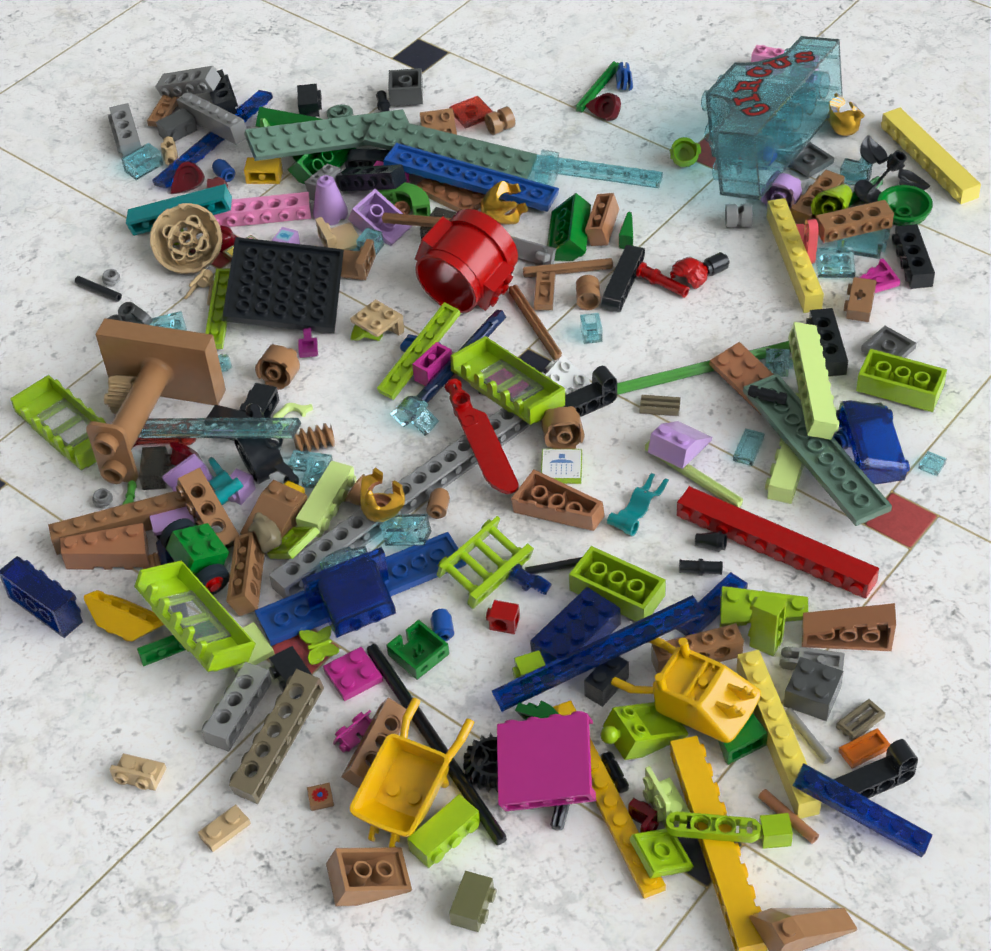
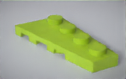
[720,586,808,627]

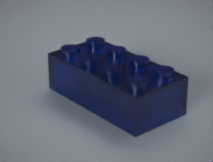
[0,556,83,638]
[530,587,621,679]

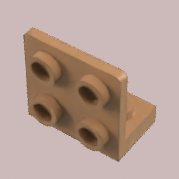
[420,108,457,135]
[341,239,376,280]

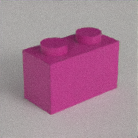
[412,342,452,386]

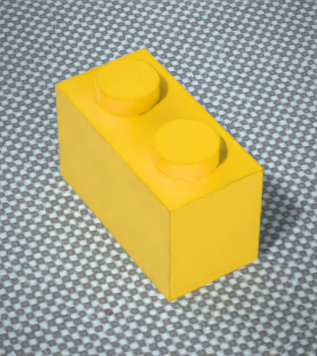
[244,157,283,184]

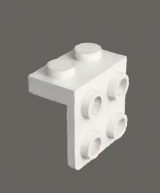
[533,355,590,395]

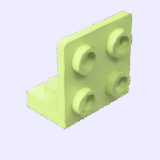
[643,766,690,828]

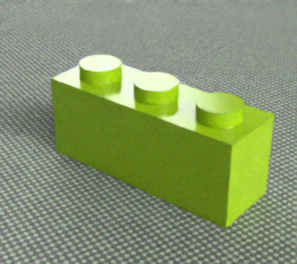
[748,590,787,656]
[407,794,480,868]

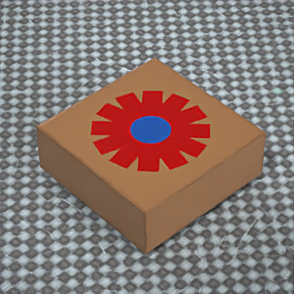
[307,782,334,811]

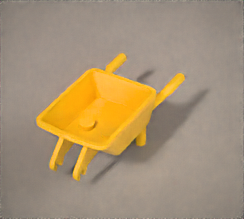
[611,632,761,743]
[350,697,474,848]

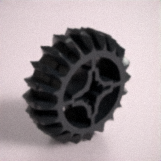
[463,732,498,793]

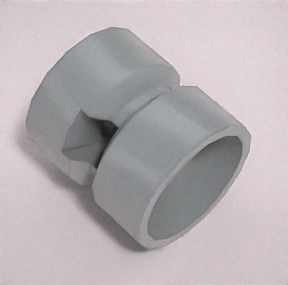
[725,203,752,228]

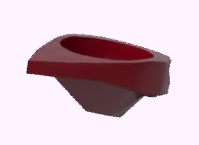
[585,93,621,121]
[170,162,205,194]

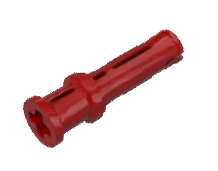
[636,262,690,298]

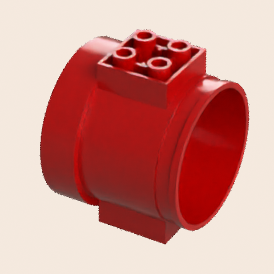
[415,209,518,313]

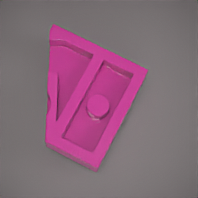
[859,258,900,293]

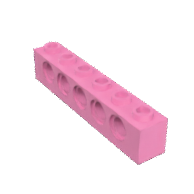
[214,192,311,227]

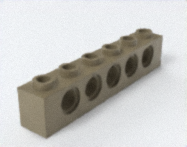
[229,669,324,804]

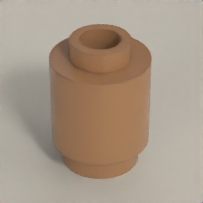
[426,488,450,519]

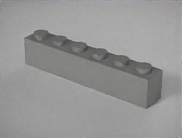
[177,92,247,145]

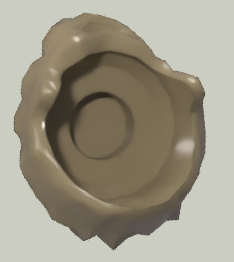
[248,512,282,553]

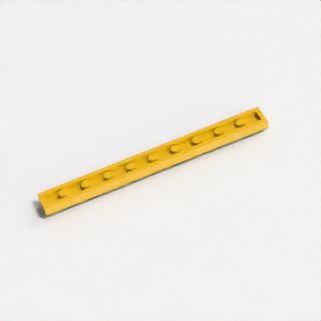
[553,700,666,899]

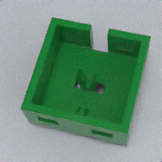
[386,620,449,680]

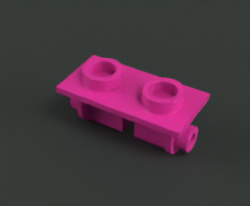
[333,710,373,753]

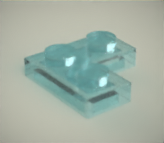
[288,450,333,489]

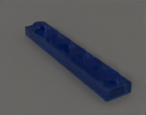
[792,763,933,858]

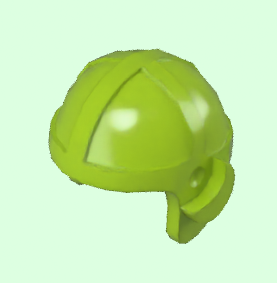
[669,137,701,167]

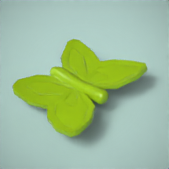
[299,626,340,665]

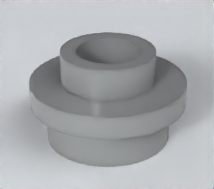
[102,269,120,285]
[92,488,113,507]

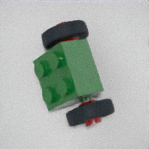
[160,518,230,595]

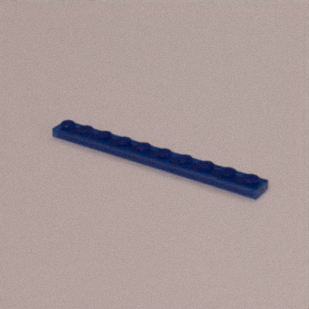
[152,90,273,189]
[492,595,704,712]

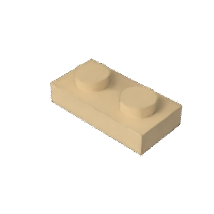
[198,804,251,852]

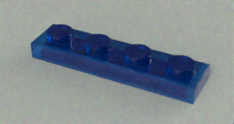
[675,572,748,636]

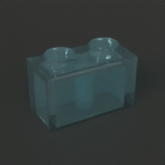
[121,143,164,180]
[381,514,432,546]

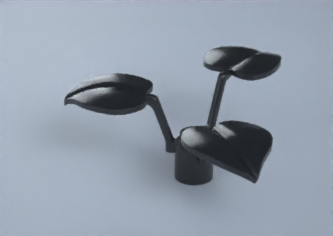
[854,135,930,203]

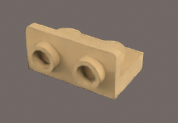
[109,753,166,791]

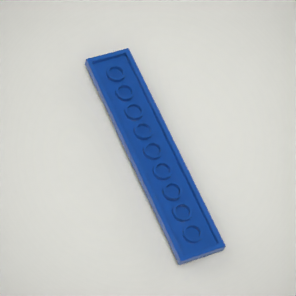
[383,143,559,212]
[254,532,466,646]

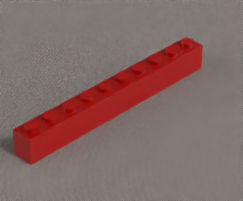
[677,486,879,599]

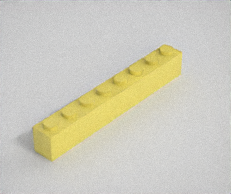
[881,107,981,204]
[767,198,824,313]
[737,650,822,819]

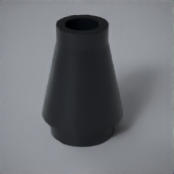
[695,531,727,552]

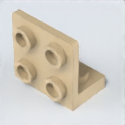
[315,217,362,250]
[350,299,404,337]

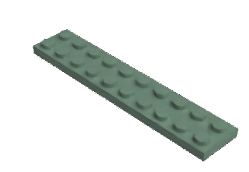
[244,109,409,161]
[364,115,537,179]
[743,373,892,526]

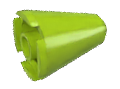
[811,184,852,216]

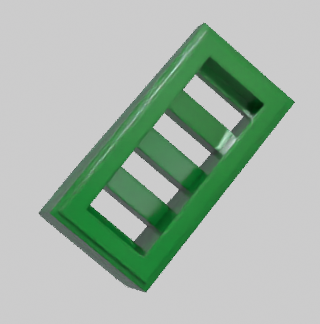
[619,212,633,249]

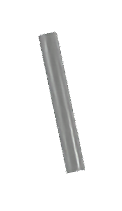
[785,708,832,764]

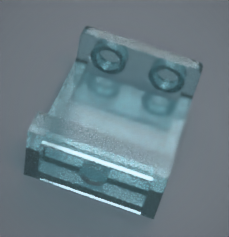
[836,229,890,259]

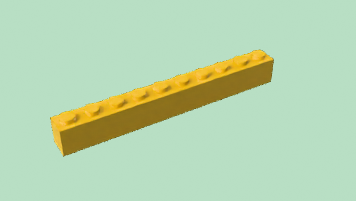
[670,736,767,951]

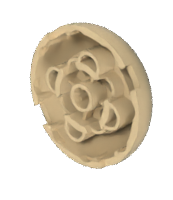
[150,203,222,274]

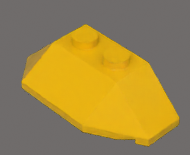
[84,590,164,641]

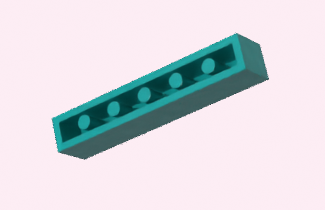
[126,184,232,236]

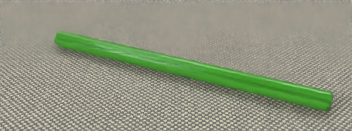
[617,341,791,395]

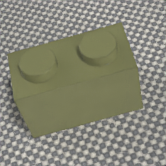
[449,871,497,932]

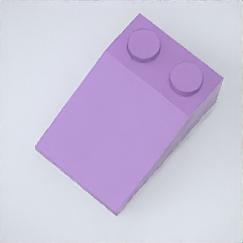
[348,189,412,246]
[648,421,713,469]

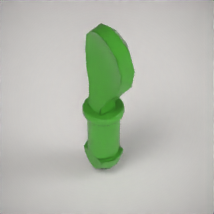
[122,480,137,505]

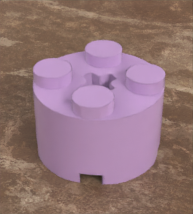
[761,173,802,209]

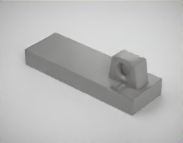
[511,236,556,265]

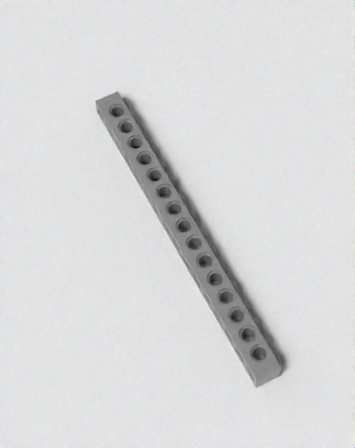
[269,399,532,598]

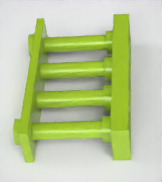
[437,516,534,609]

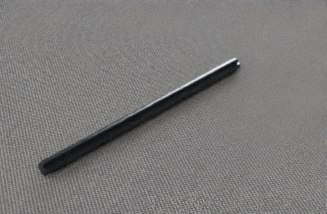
[367,644,507,845]

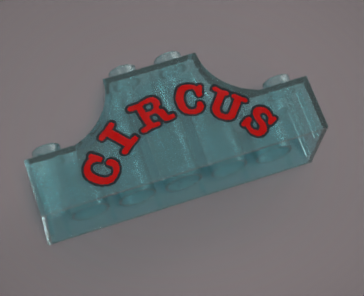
[701,36,843,200]

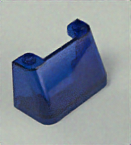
[837,400,910,485]

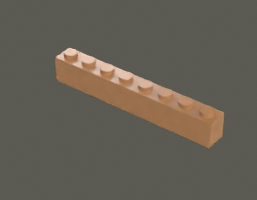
[48,483,212,555]

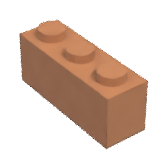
[585,193,619,246]

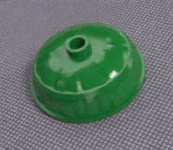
[878,185,933,226]

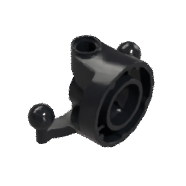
[232,403,300,485]

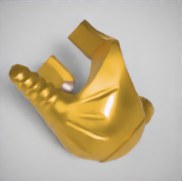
[827,92,865,136]
[481,181,528,224]
[360,467,405,522]

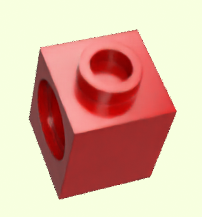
[486,600,520,634]

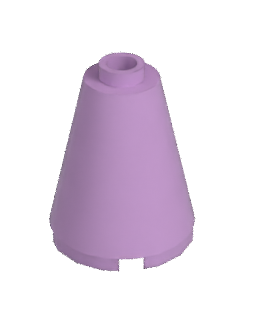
[313,175,348,225]

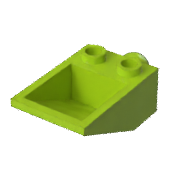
[600,702,689,760]

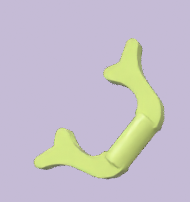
[273,403,313,437]

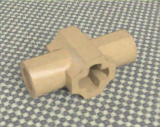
[161,136,178,166]

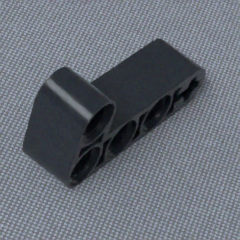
[563,365,617,417]
[823,739,918,810]

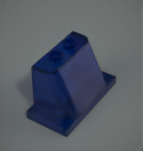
[302,547,396,638]

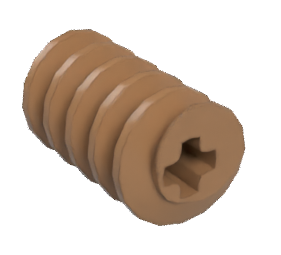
[292,423,335,454]

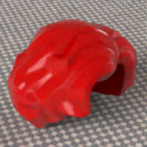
[670,257,708,289]

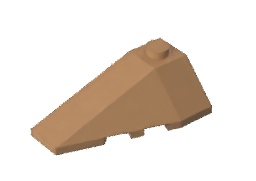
[749,908,858,951]

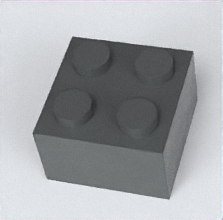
[388,68,423,106]
[783,657,844,721]

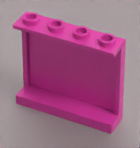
[497,711,596,812]

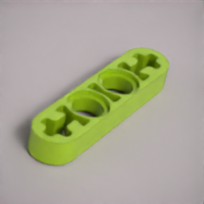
[666,812,761,843]

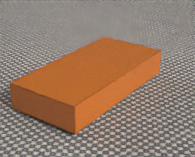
[839,728,890,769]

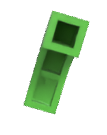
[377,182,431,216]

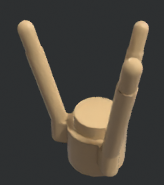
[184,268,214,306]

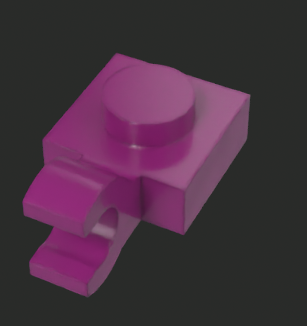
[298,328,318,358]

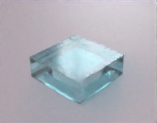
[918,451,947,476]

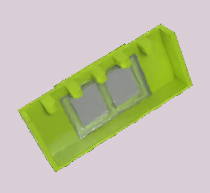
[451,336,565,425]
[10,375,106,470]
[134,560,256,672]

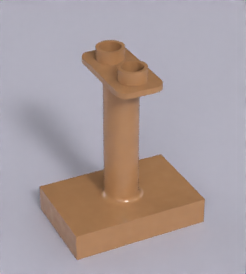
[86,318,226,484]

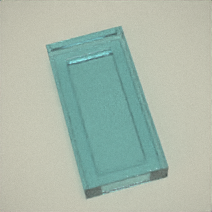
[733,428,765,466]

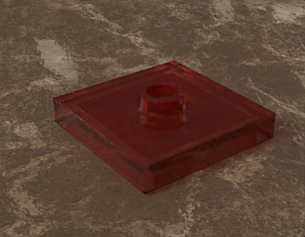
[449,96,493,129]

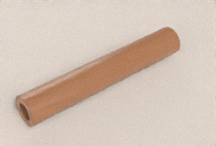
[758,789,819,844]

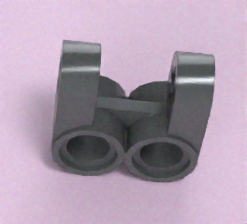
[107,302,153,325]

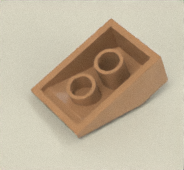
[240,480,307,538]
[326,847,412,906]

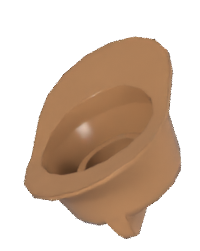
[344,474,373,506]

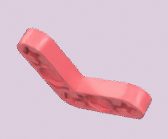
[796,219,819,264]

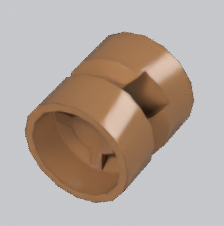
[484,106,516,135]
[576,275,601,310]

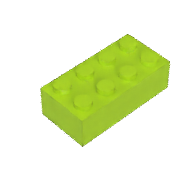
[856,349,947,412]
[569,546,666,625]

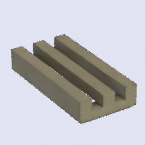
[639,395,681,416]
[836,699,885,741]

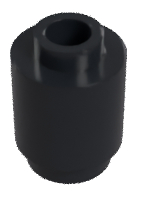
[702,252,730,276]

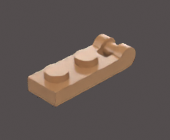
[147,95,180,127]
[534,272,556,310]

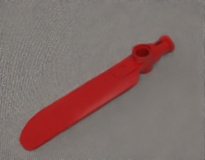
[444,378,519,495]

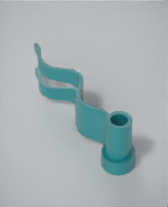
[208,457,244,505]
[607,473,669,536]

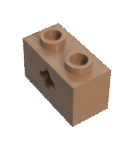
[844,277,876,322]

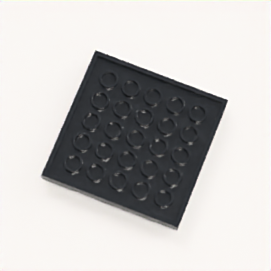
[222,237,344,334]

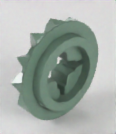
[327,104,353,119]

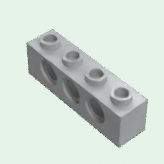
[155,66,221,98]
[108,103,143,159]
[202,662,272,752]

